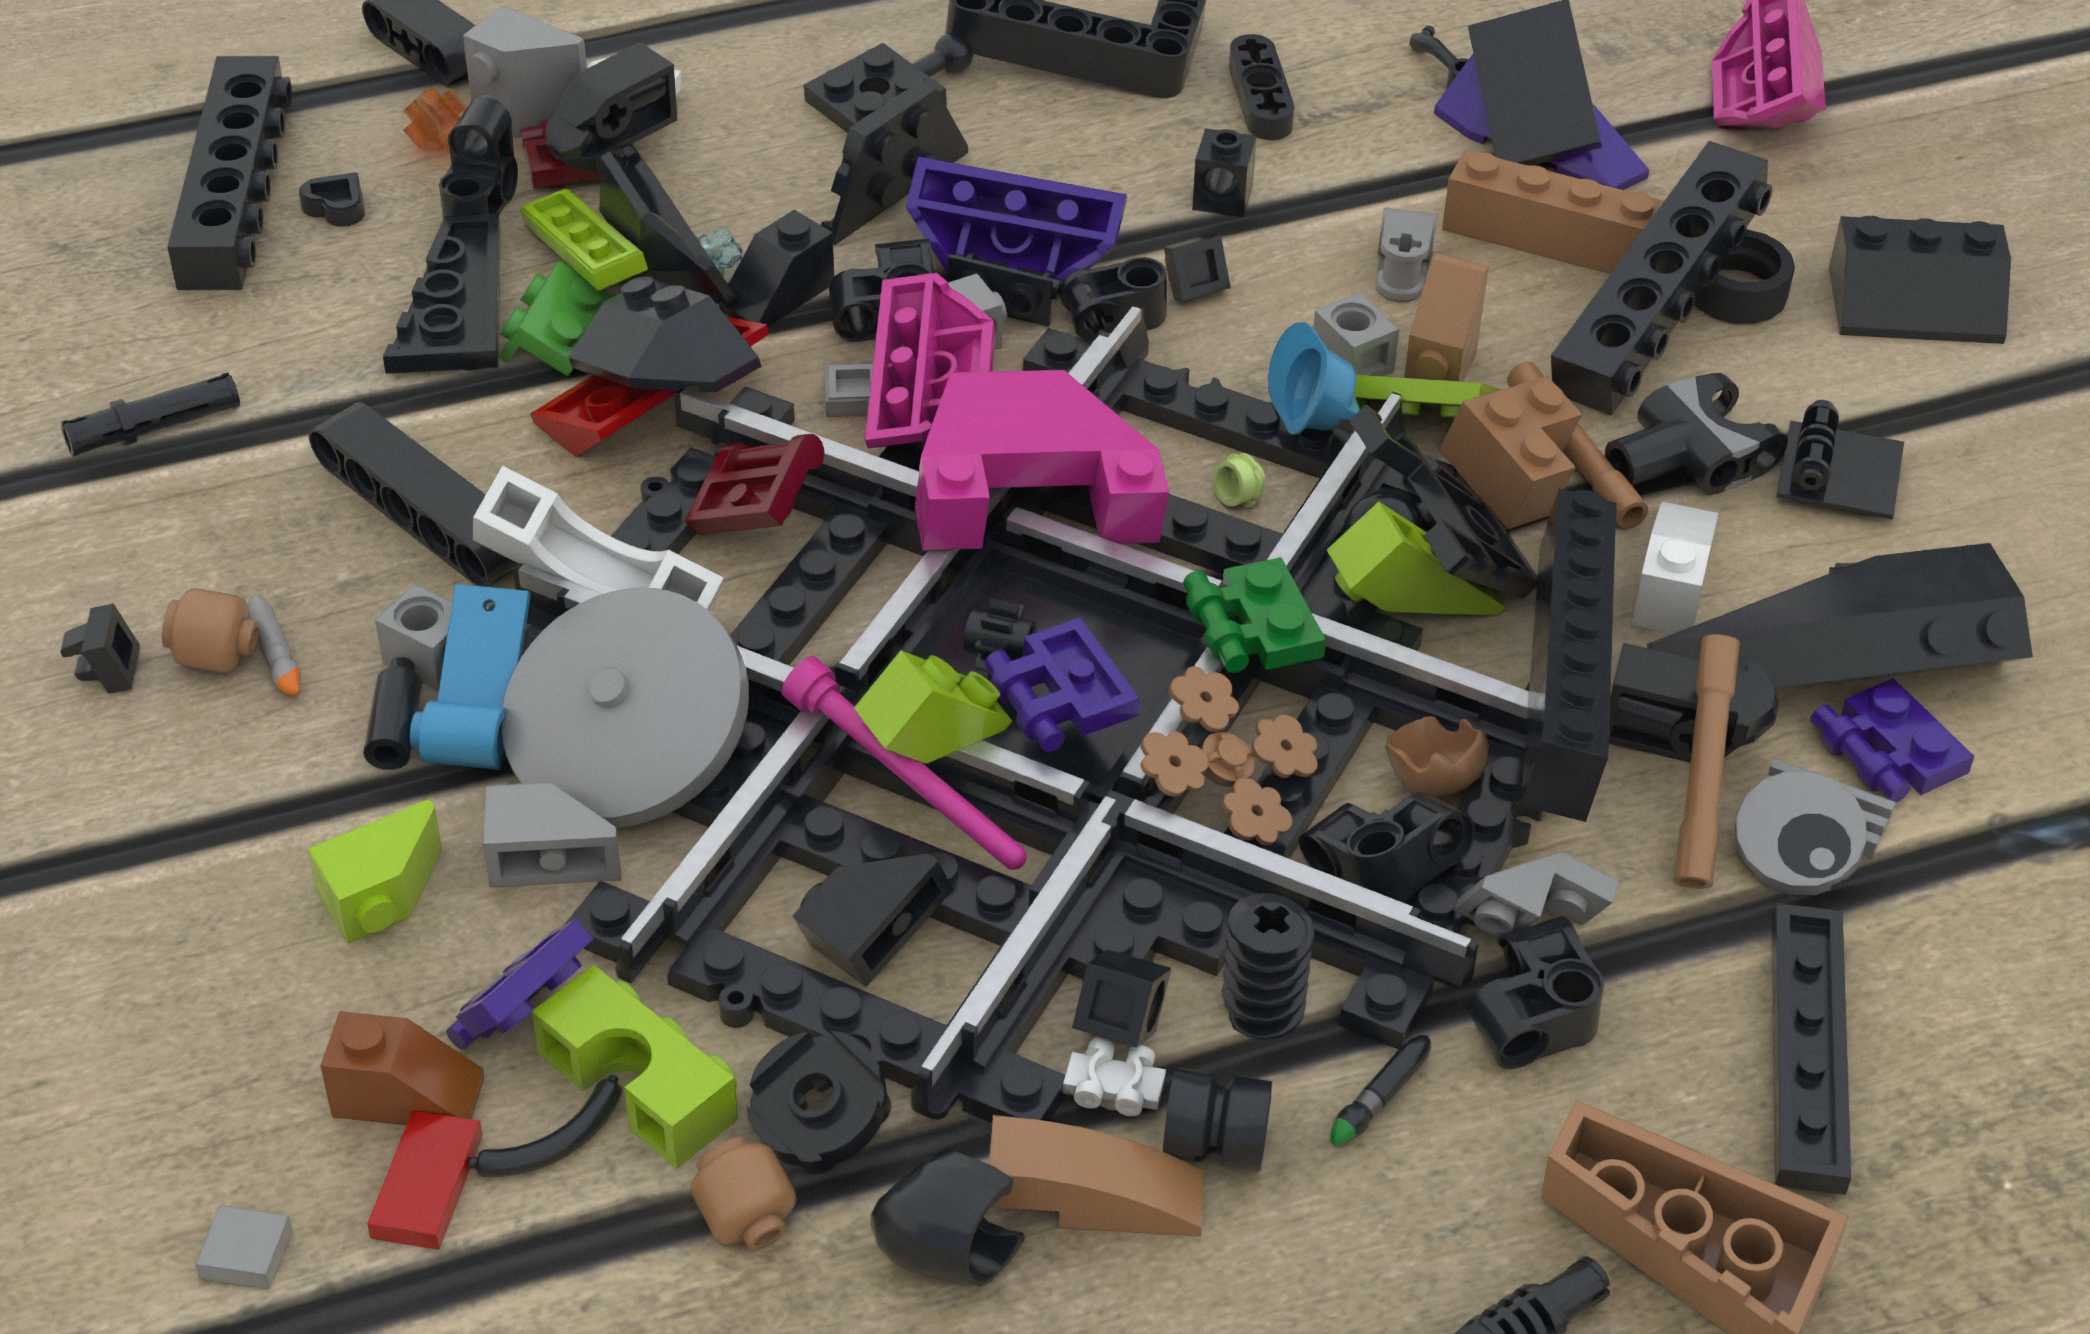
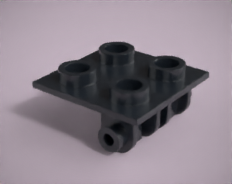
[1776,400,1904,520]

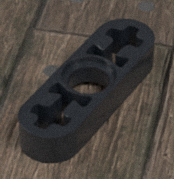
[1229,34,1294,140]

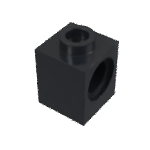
[1192,128,1257,218]
[1072,949,1172,1048]

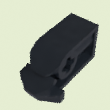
[546,42,677,172]
[1609,643,1779,763]

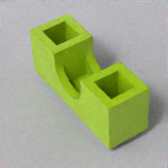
[531,965,738,1169]

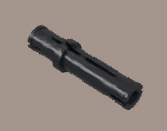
[60,372,240,457]

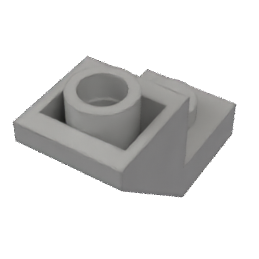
[1454,851,1619,936]

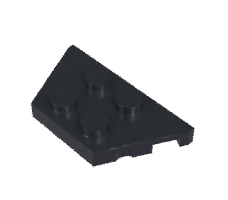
[821,80,968,245]

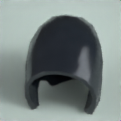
[870,1148,1025,1287]

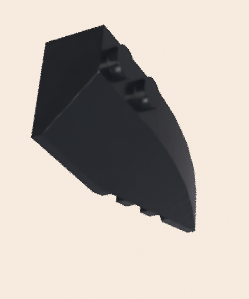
[1647,543,2033,690]

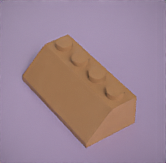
[1442,150,1664,274]

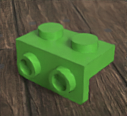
[499,260,614,376]

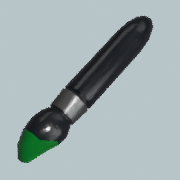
[1330,1035,1431,1146]

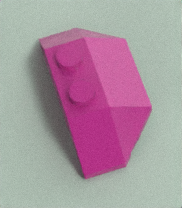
[1712,0,1826,129]
[865,273,996,448]

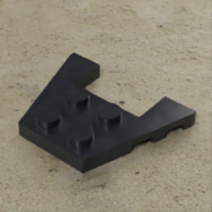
[1349,405,1537,598]

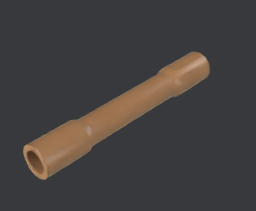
[1507,362,1648,529]
[1673,634,1740,889]

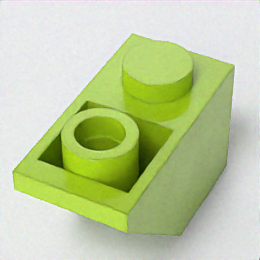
[854,650,1012,764]

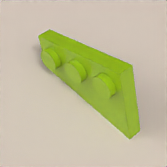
[1354,375,1501,418]

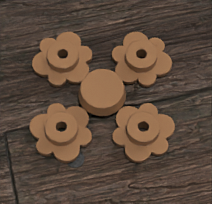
[1140,666,1318,846]

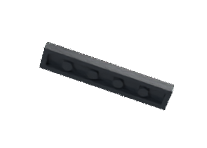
[1772,903,1851,1195]

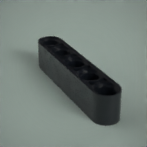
[308,402,519,587]

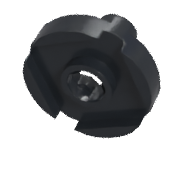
[747,1031,891,1174]

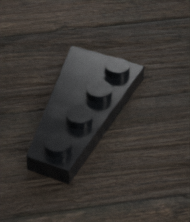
[383,213,501,374]

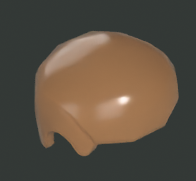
[1385,716,1489,797]

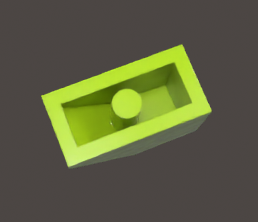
[307,799,442,943]

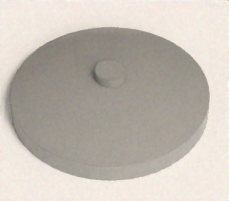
[501,588,749,828]

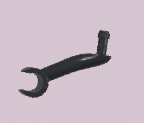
[1409,25,1468,90]

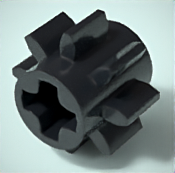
[963,598,1037,672]

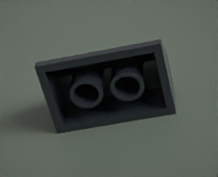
[1829,216,2011,344]

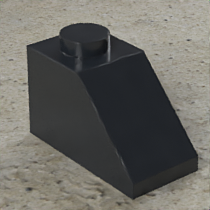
[719,210,834,327]
[792,853,953,987]

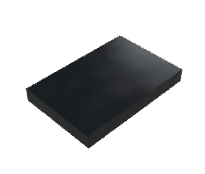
[1468,0,1602,166]

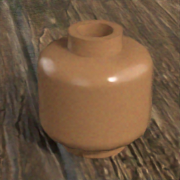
[162,588,260,673]
[690,1137,797,1250]

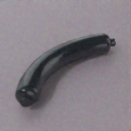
[469,1075,622,1177]

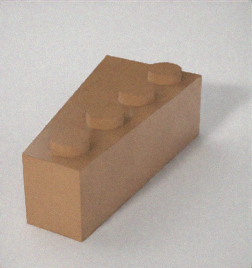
[1541,1100,1849,1334]

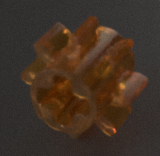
[403,87,467,152]

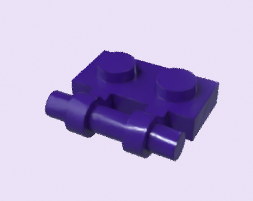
[985,617,1140,752]
[1810,678,1974,803]
[446,918,593,1050]

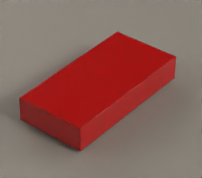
[367,1110,483,1250]

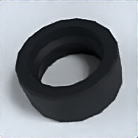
[1695,229,1795,324]

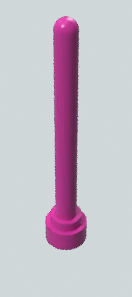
[781,656,1027,870]

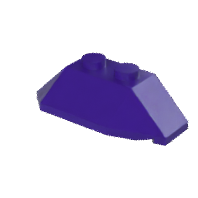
[905,157,1127,281]

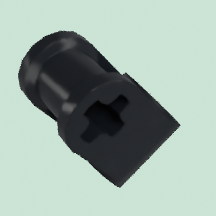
[1058,257,1167,342]

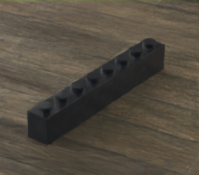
[1521,488,1616,822]

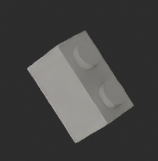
[463,6,587,138]

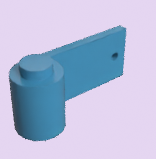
[410,584,531,770]

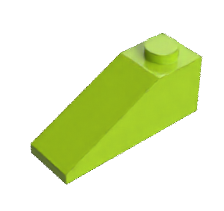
[1327,502,1507,615]

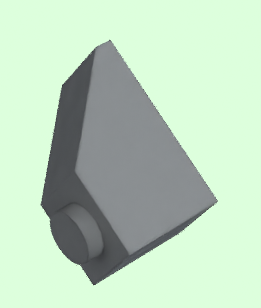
[483,782,621,887]

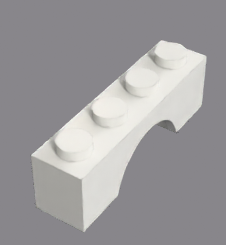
[473,466,724,612]

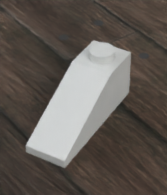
[1631,501,1719,634]

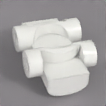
[1063,1037,1166,1116]

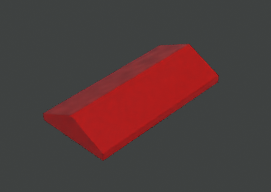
[530,316,769,457]

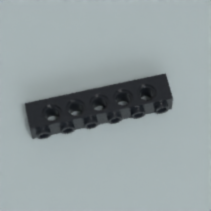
[167,56,292,290]
[1551,141,1772,415]

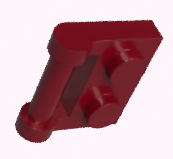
[685,434,825,535]

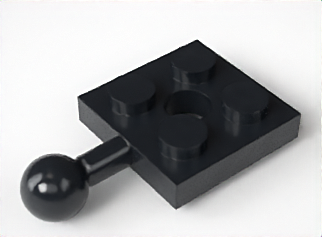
[803,33,974,133]

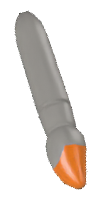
[248,595,301,695]

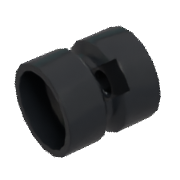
[1163,1067,1273,1171]

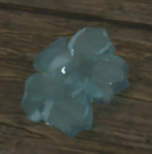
[697,229,743,277]

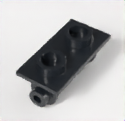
[948,252,1063,327]

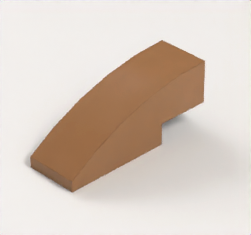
[989,1115,1203,1236]

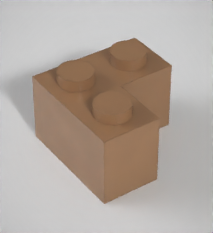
[1439,376,1582,529]

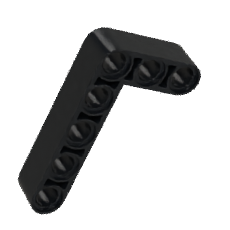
[945,0,1207,98]

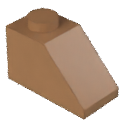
[1404,252,1489,382]

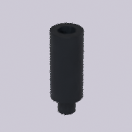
[363,657,422,770]

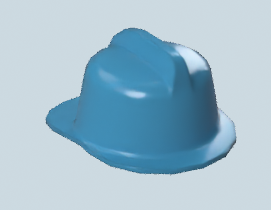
[1268,322,1360,435]

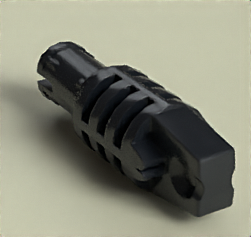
[1454,1256,1610,1334]

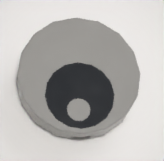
[1735,771,1867,895]

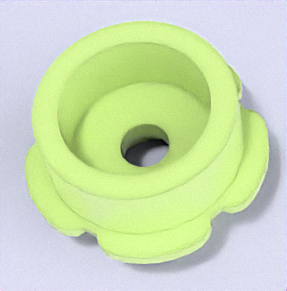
[1212,453,1265,509]

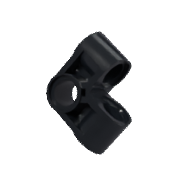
[439,97,518,219]
[829,238,934,342]
[1299,792,1475,903]
[1467,916,1604,1069]

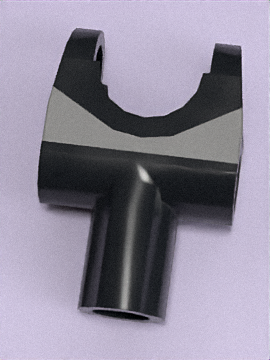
[1605,373,1788,495]

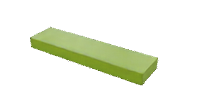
[520,188,648,291]

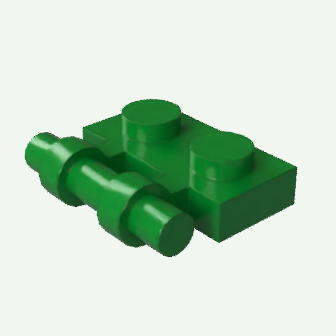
[1183,557,1326,673]

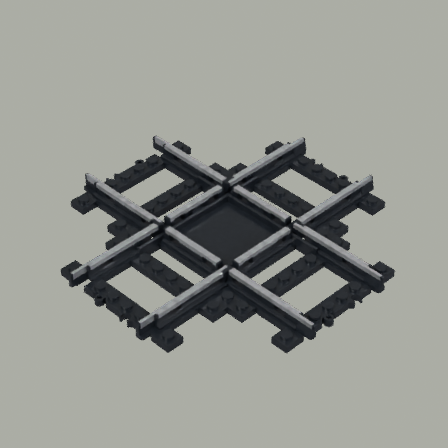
[513,305,1543,1123]

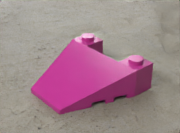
[915,370,1170,550]

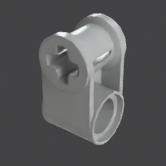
[1376,207,1438,301]

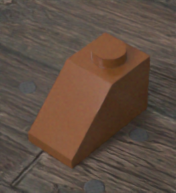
[320,1011,485,1125]

